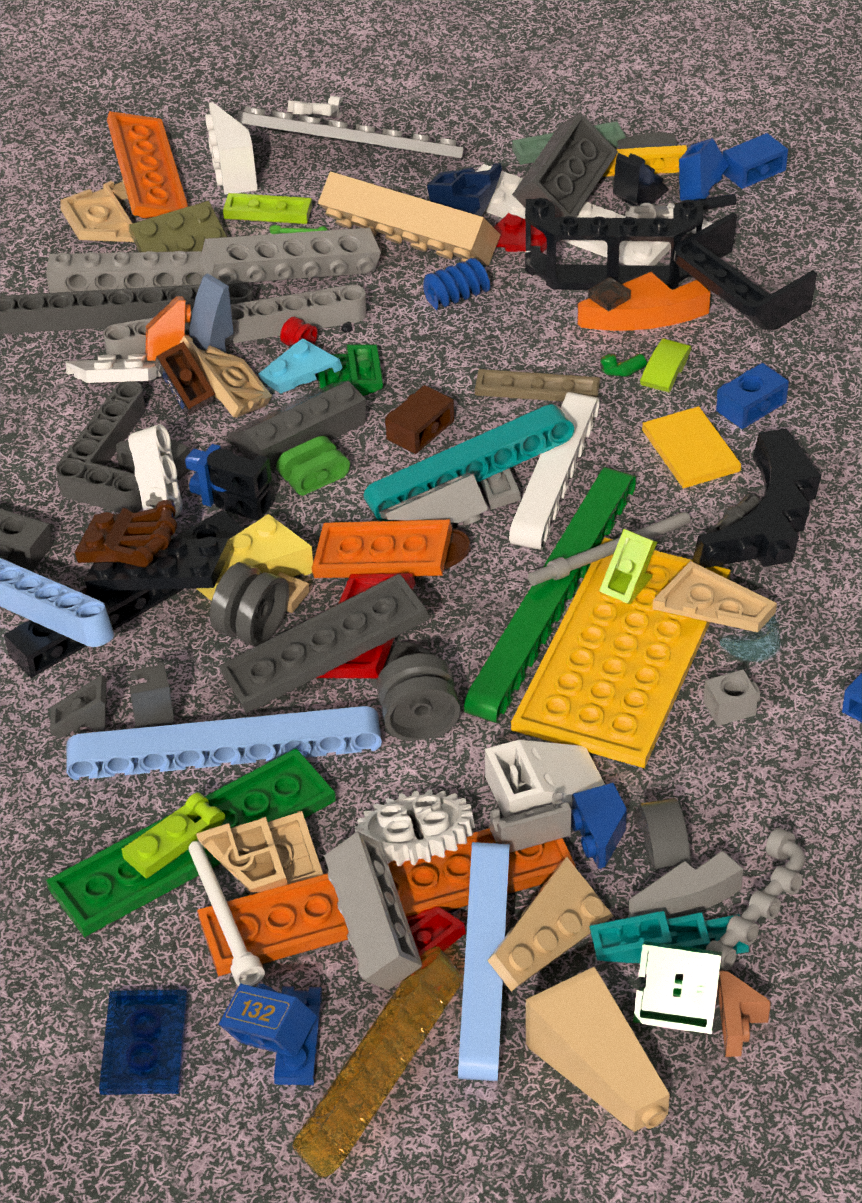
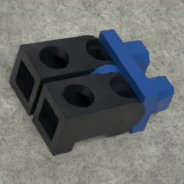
[185,444,275,521]

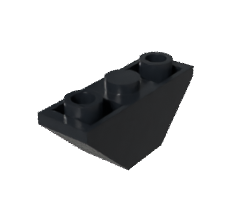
[613,153,669,206]

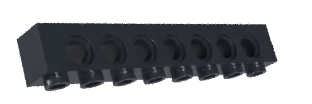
[4,510,245,678]

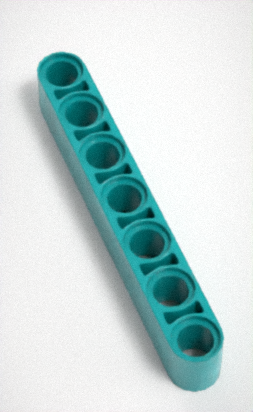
[363,404,574,521]

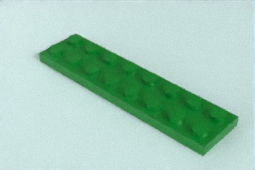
[46,748,336,937]

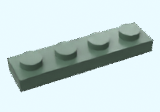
[512,121,626,165]

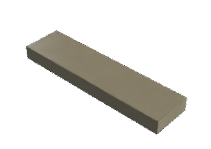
[475,369,600,401]

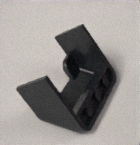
[674,213,817,330]

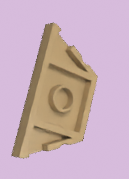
[180,336,272,418]

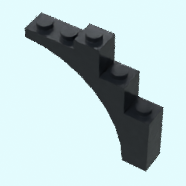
[692,428,821,568]

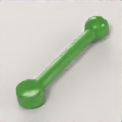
[269,225,328,234]

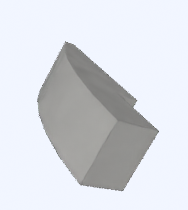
[628,851,743,919]

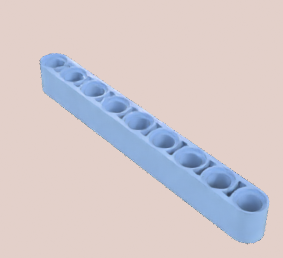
[66,706,382,780]

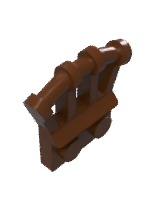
[75,500,177,567]

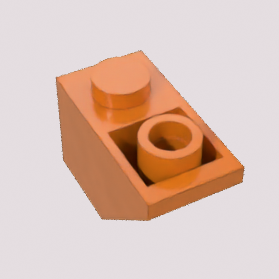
[145,296,191,361]

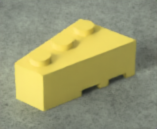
[196,514,313,601]

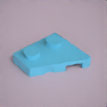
[258,338,343,394]

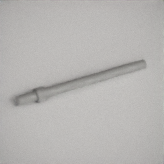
[528,512,691,586]

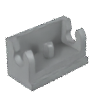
[489,791,571,853]

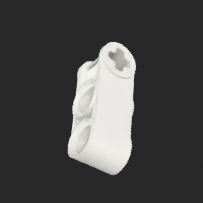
[128,424,183,518]

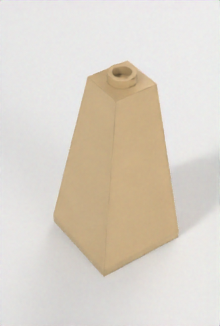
[526,967,670,1132]

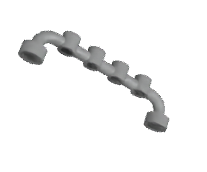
[675,828,805,980]

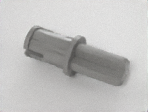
[625,203,669,219]

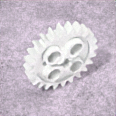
[355,790,475,866]

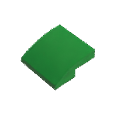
[317,345,383,396]

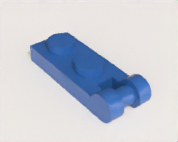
[274,986,322,1085]

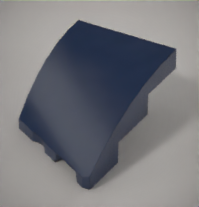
[427,163,502,216]

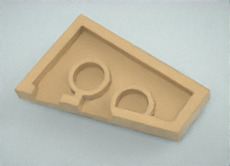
[653,561,777,632]

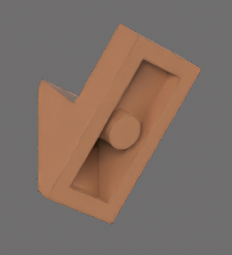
[718,971,770,1057]

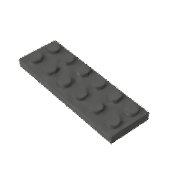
[218,573,430,714]

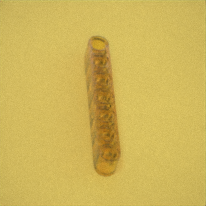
[292,947,464,1178]

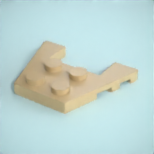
[60,180,134,242]

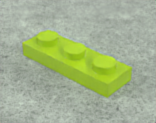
[223,193,312,224]

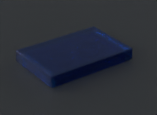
[99,990,188,1095]

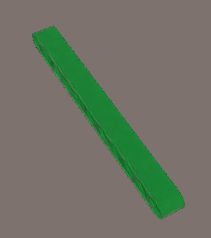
[464,467,636,724]

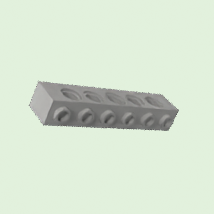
[200,228,381,284]
[46,251,206,293]

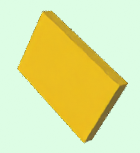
[642,406,741,489]

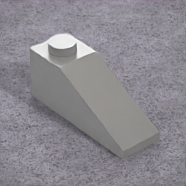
[379,473,488,525]

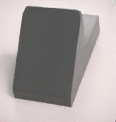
[50,675,107,738]

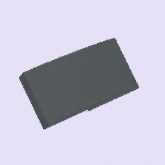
[617,132,678,149]

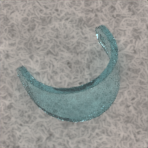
[720,616,781,662]

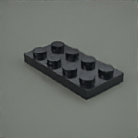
[84,537,232,592]

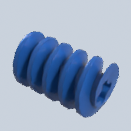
[423,258,490,310]

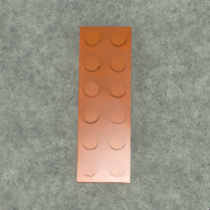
[107,111,188,218]

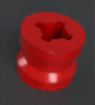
[280,316,318,346]

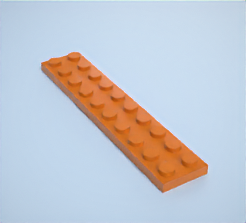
[197,829,576,977]

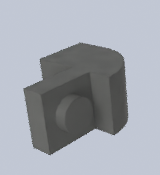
[634,798,691,869]

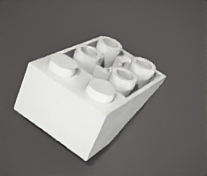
[205,102,258,195]
[485,740,605,817]

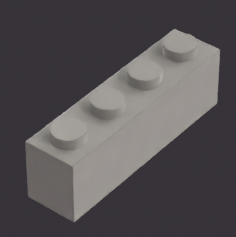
[324,831,423,990]

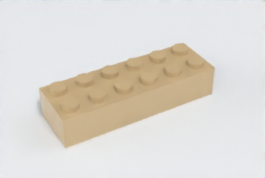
[318,171,501,266]

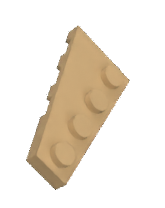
[487,857,613,992]

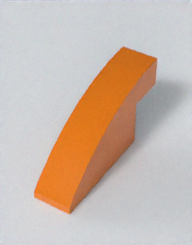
[578,272,711,331]

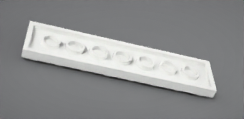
[476,164,671,266]

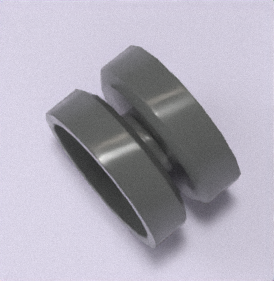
[210,562,290,647]
[376,653,460,742]

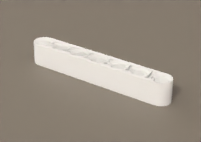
[509,392,599,550]

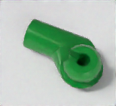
[600,353,647,377]

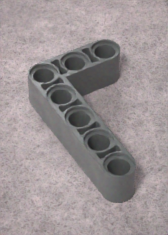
[56,381,145,513]

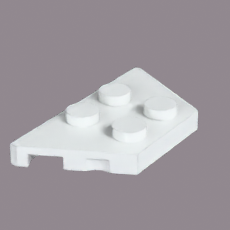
[66,354,161,383]

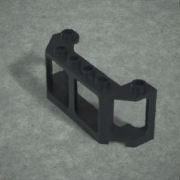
[525,198,703,290]

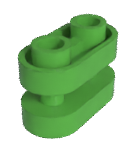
[276,436,350,496]

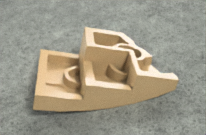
[196,811,323,893]

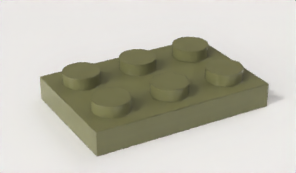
[129,201,227,252]

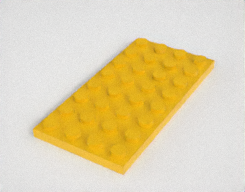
[511,537,731,768]

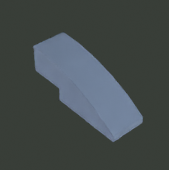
[189,273,234,353]

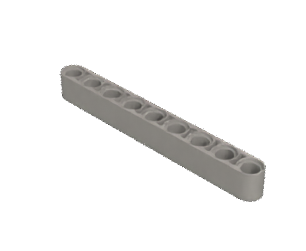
[103,285,367,359]

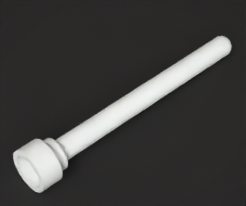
[189,841,265,986]

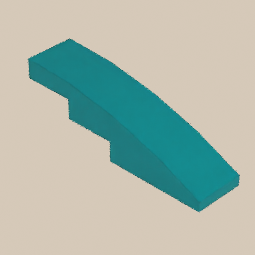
[589,911,749,963]

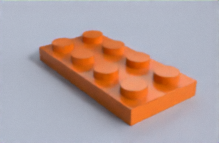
[312,519,452,578]

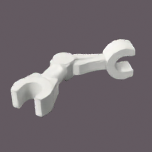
[287,96,343,118]

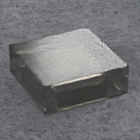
[588,277,631,311]

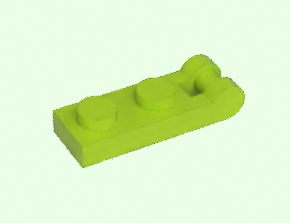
[122,792,225,879]

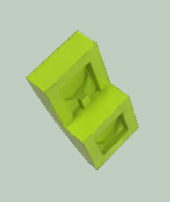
[640,338,692,393]

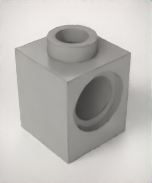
[703,669,760,726]

